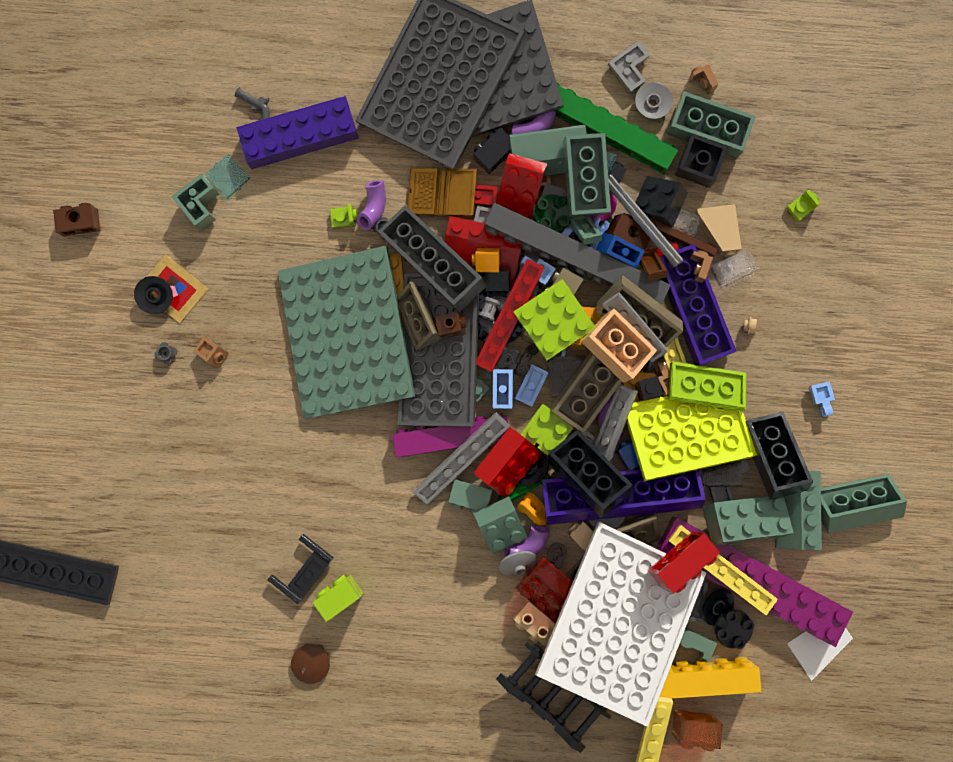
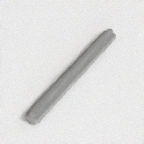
[608,175,683,267]

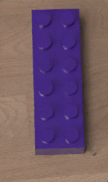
[236,96,359,169]
[660,244,737,366]

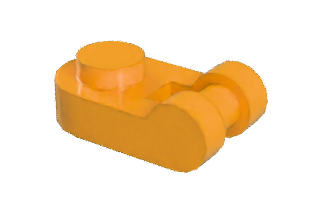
[517,492,546,526]

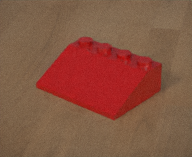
[444,216,522,291]

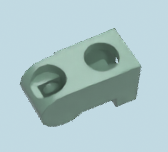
[680,628,717,662]

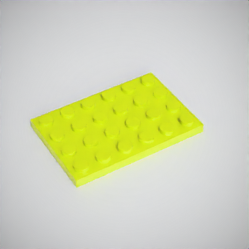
[626,396,757,481]

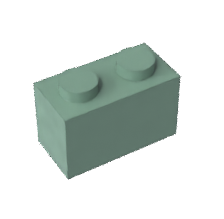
[448,479,492,513]

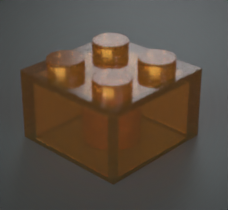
[672,710,723,751]

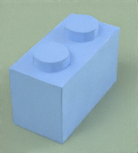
[493,369,513,410]

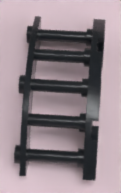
[496,642,611,753]

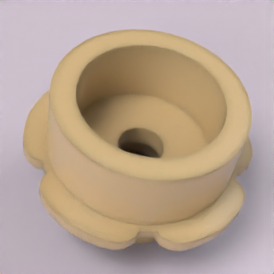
[744,316,757,335]

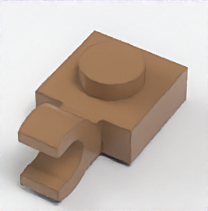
[654,361,669,397]

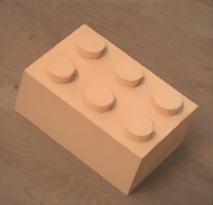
[581,309,657,383]

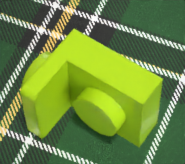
[786,190,821,222]
[330,204,358,229]

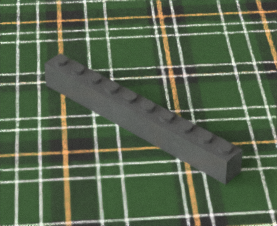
[483,203,670,305]

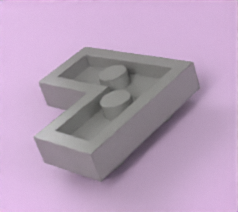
[608,41,649,94]

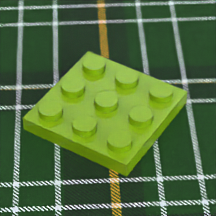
[513,279,595,361]

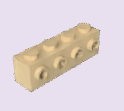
[513,599,556,651]

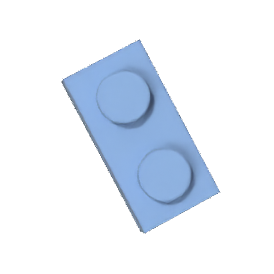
[515,364,549,407]

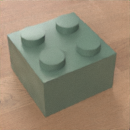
[473,497,528,554]

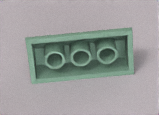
[509,125,587,176]
[775,471,822,550]
[821,474,907,533]

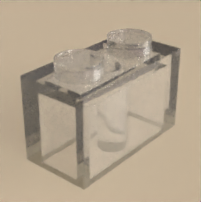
[710,248,759,289]

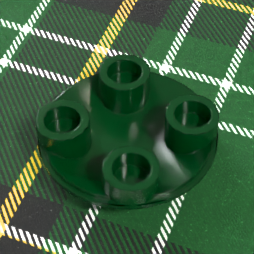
[533,194,569,232]

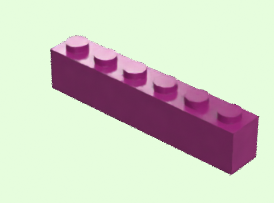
[392,413,509,458]

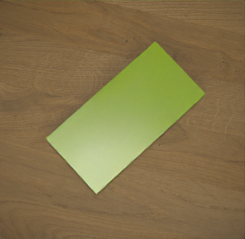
[668,361,746,411]

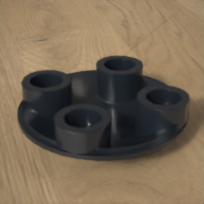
[715,609,754,649]

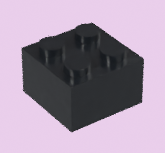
[675,134,728,188]
[635,176,688,227]

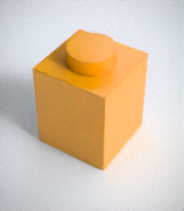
[472,248,500,272]

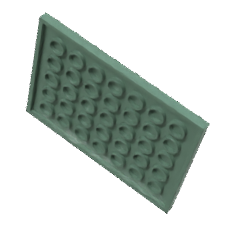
[278,246,415,419]

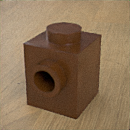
[435,311,467,339]

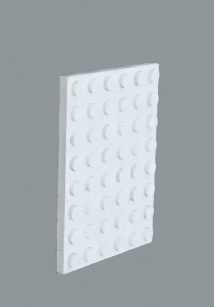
[535,522,706,727]

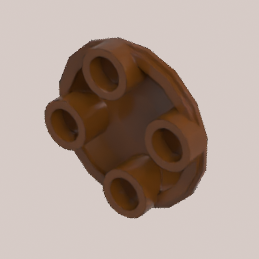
[291,644,330,684]

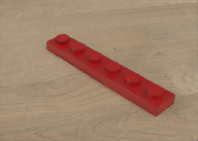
[477,259,545,372]

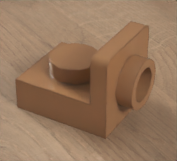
[688,64,719,94]
[690,250,713,283]
[193,336,229,368]

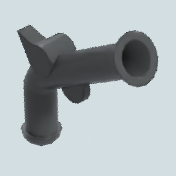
[234,87,270,120]

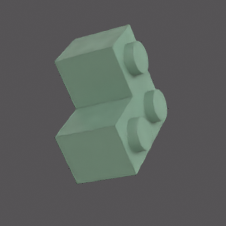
[171,173,219,231]

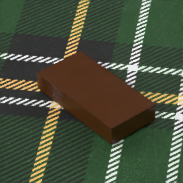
[639,249,668,281]

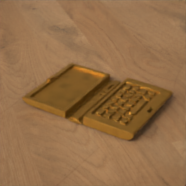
[407,168,477,216]

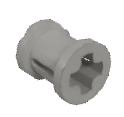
[478,297,501,321]

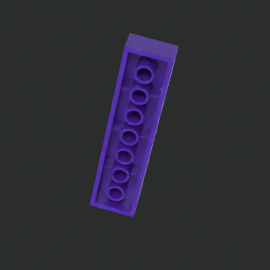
[542,469,706,525]

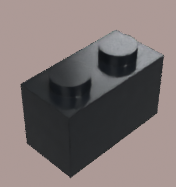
[473,128,510,175]

